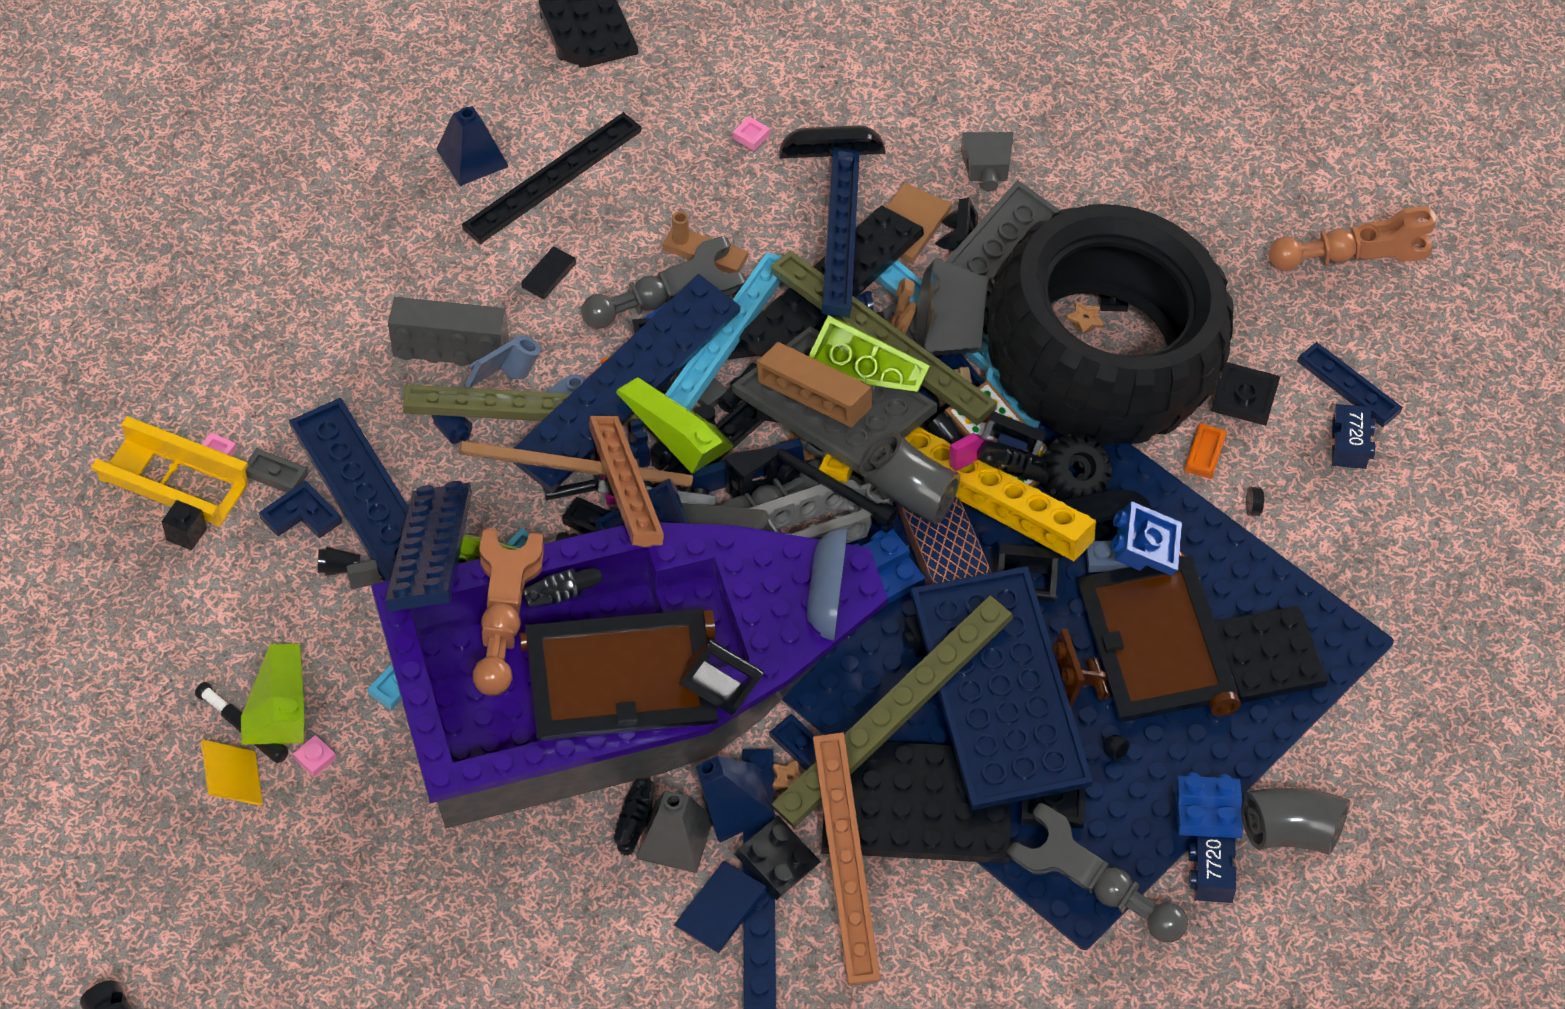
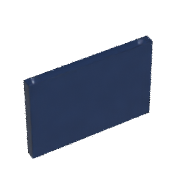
[674,861,768,954]

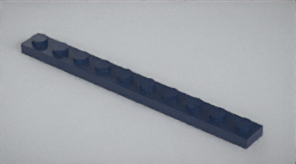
[821,147,860,318]
[743,749,776,1009]

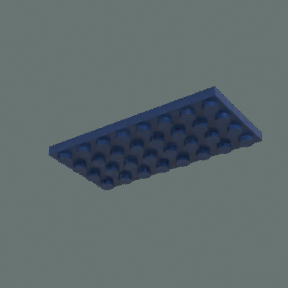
[910,566,1093,811]

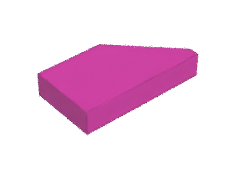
[950,433,994,471]

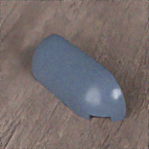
[807,528,848,640]

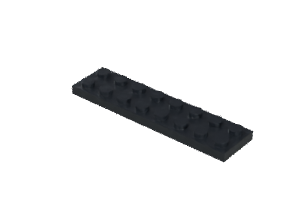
[738,205,924,357]

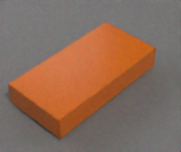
[1184,423,1227,479]

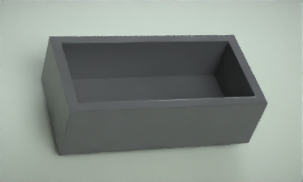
[388,296,509,366]

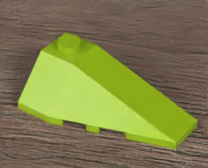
[616,377,734,474]

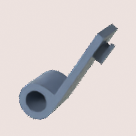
[465,336,541,388]

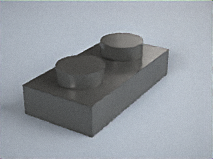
[245,448,308,493]

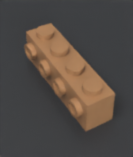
[757,342,872,428]

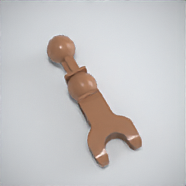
[1269,206,1437,271]
[472,528,544,696]

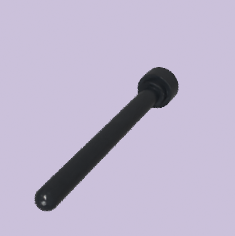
[777,449,899,529]

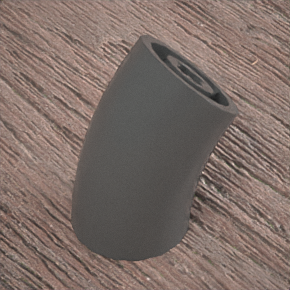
[859,432,960,524]
[1241,788,1350,855]

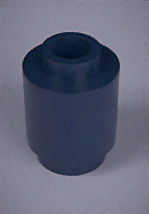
[432,415,473,444]

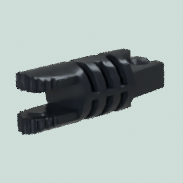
[977,440,1049,482]
[522,567,603,607]
[613,778,655,856]

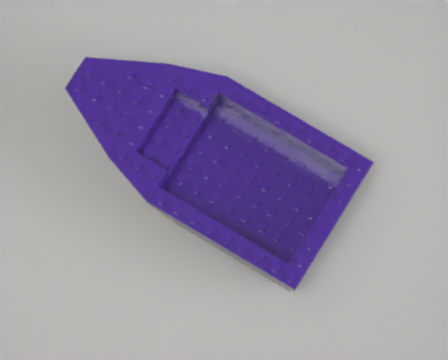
[371,522,888,829]

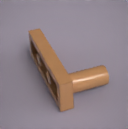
[662,211,748,273]

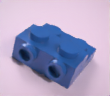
[1111,501,1182,576]
[854,530,926,604]
[1175,772,1243,838]

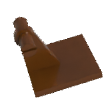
[1053,628,1110,709]

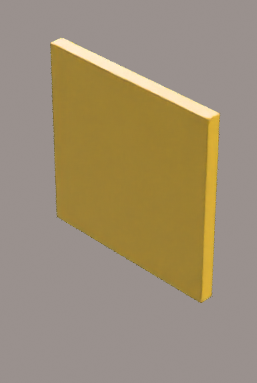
[201,740,263,806]

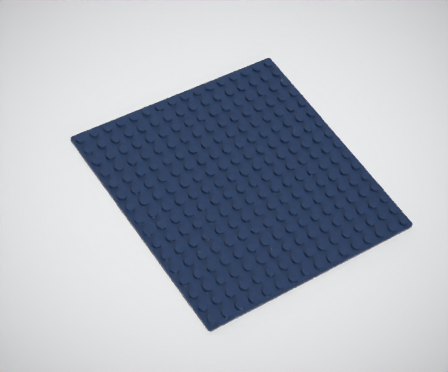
[782,422,1394,950]

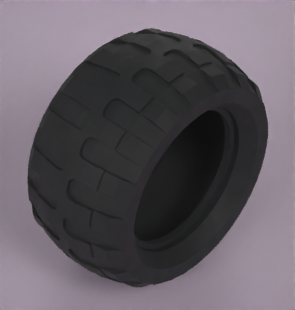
[987,204,1234,445]

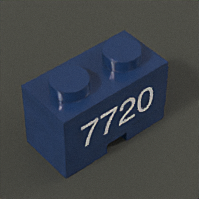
[1332,404,1375,469]
[1188,836,1236,903]

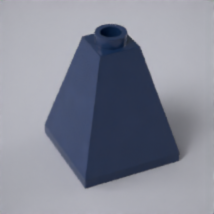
[436,106,508,186]
[696,756,775,843]

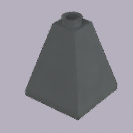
[637,791,712,873]

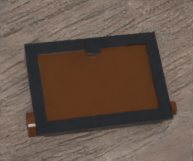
[1077,552,1241,722]
[520,609,718,741]

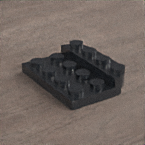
[539,0,638,68]

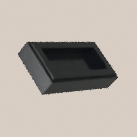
[521,246,576,300]

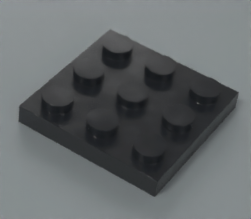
[1215,606,1328,703]

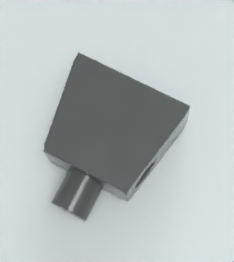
[961,132,1013,191]

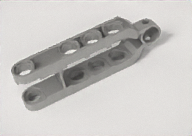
[749,479,894,544]

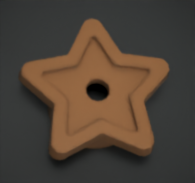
[1066,302,1104,333]
[772,760,803,792]

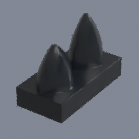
[935,197,978,250]

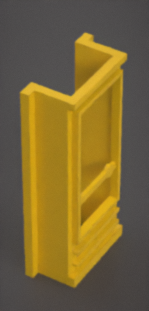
[91,416,249,528]

